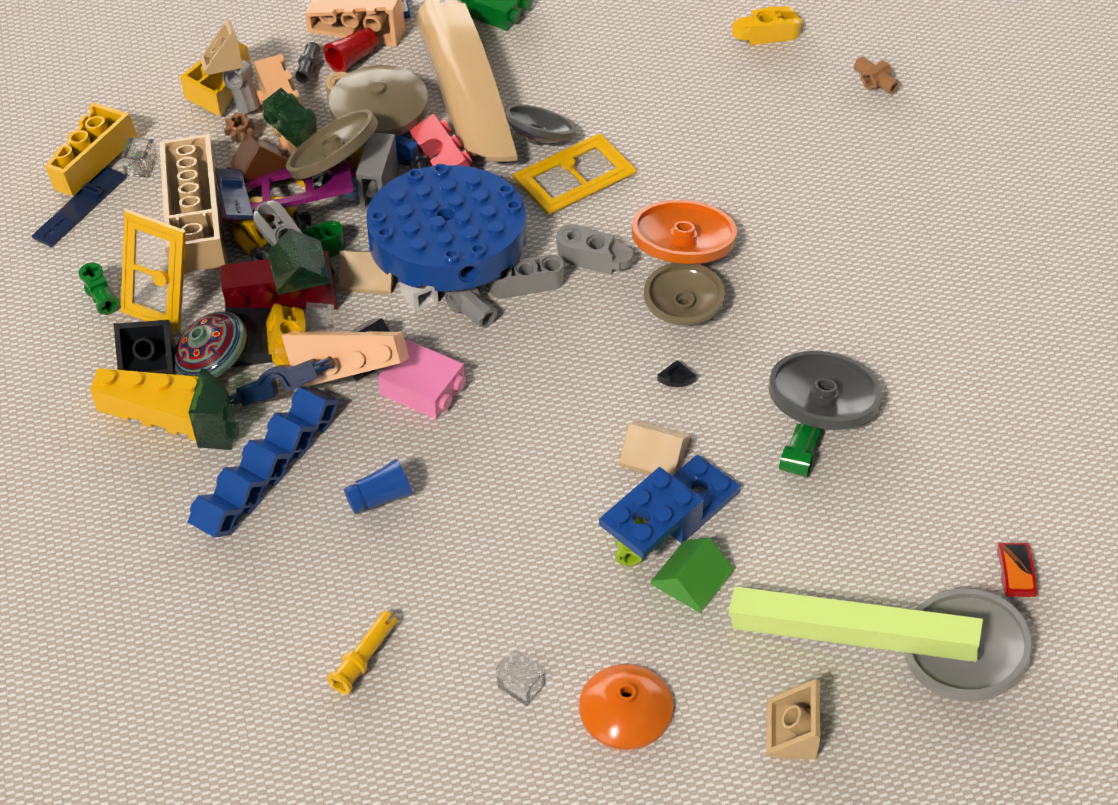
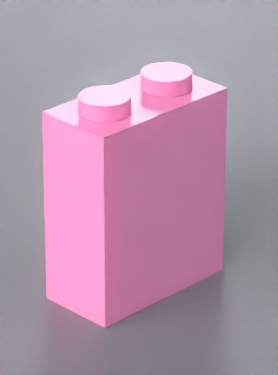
[378,340,466,419]

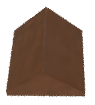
[230,132,288,182]

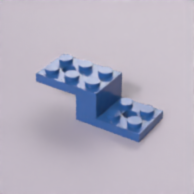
[599,454,741,559]

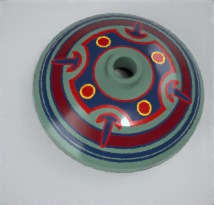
[174,311,247,381]

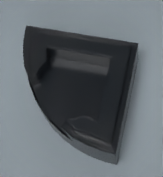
[657,360,696,387]

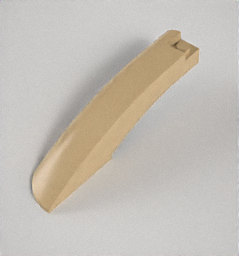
[417,0,518,162]

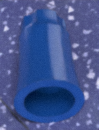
[343,458,413,514]

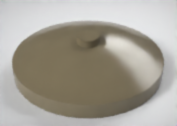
[329,65,428,136]
[286,109,378,179]

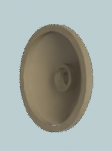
[644,263,725,325]

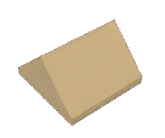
[200,19,243,75]
[338,250,395,294]
[619,420,691,475]
[767,679,820,760]

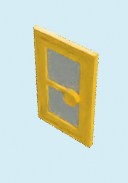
[513,133,637,215]
[121,210,186,333]

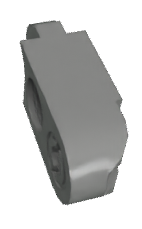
[253,200,314,257]
[556,224,633,274]

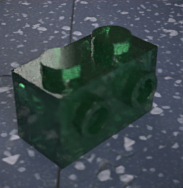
[263,88,317,148]

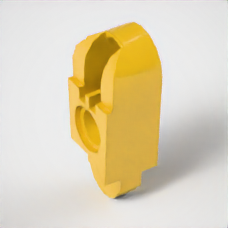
[732,6,802,46]
[266,303,305,366]

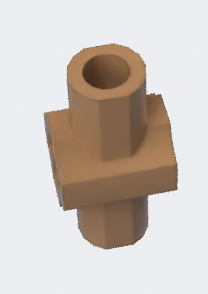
[853,56,900,94]

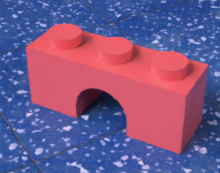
[410,114,473,167]

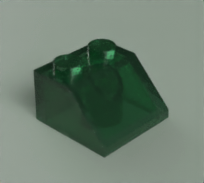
[188,368,239,450]

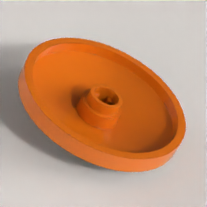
[631,200,737,264]

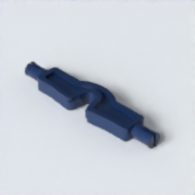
[224,356,335,408]

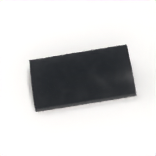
[225,303,272,367]

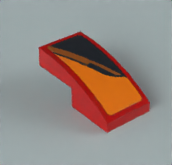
[997,543,1037,597]

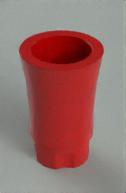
[323,27,379,72]

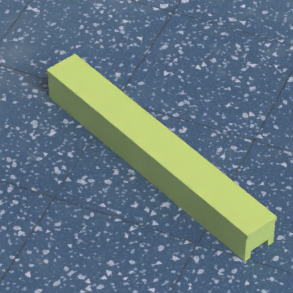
[729,587,983,662]

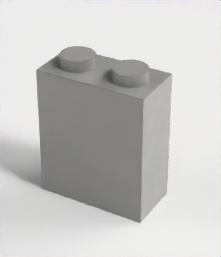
[356,132,399,212]

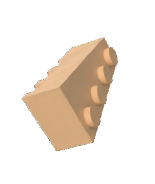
[305,0,405,47]
[254,54,315,157]
[282,331,410,389]

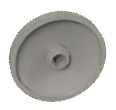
[904,589,1031,702]

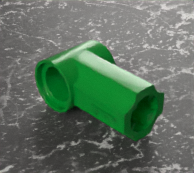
[779,423,820,478]

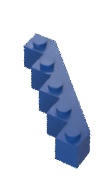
[187,386,340,538]

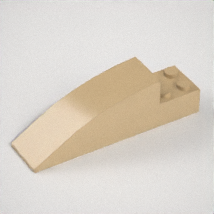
[160,134,228,274]

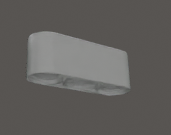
[489,255,564,298]

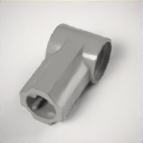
[223,61,260,114]
[445,287,497,329]

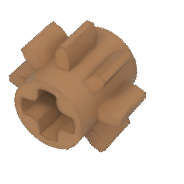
[224,112,255,143]

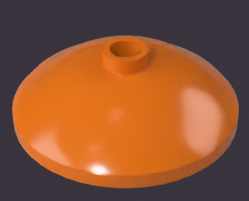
[579,664,673,750]

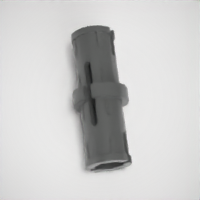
[295,42,320,83]

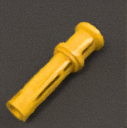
[327,611,398,695]

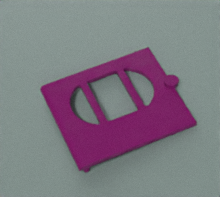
[221,158,357,221]

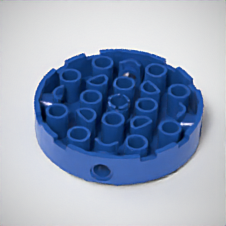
[366,164,526,291]

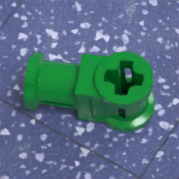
[79,262,120,315]

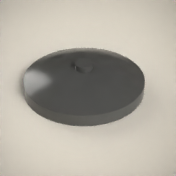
[768,351,882,430]

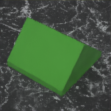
[651,538,734,613]

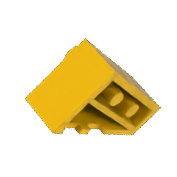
[180,41,250,117]

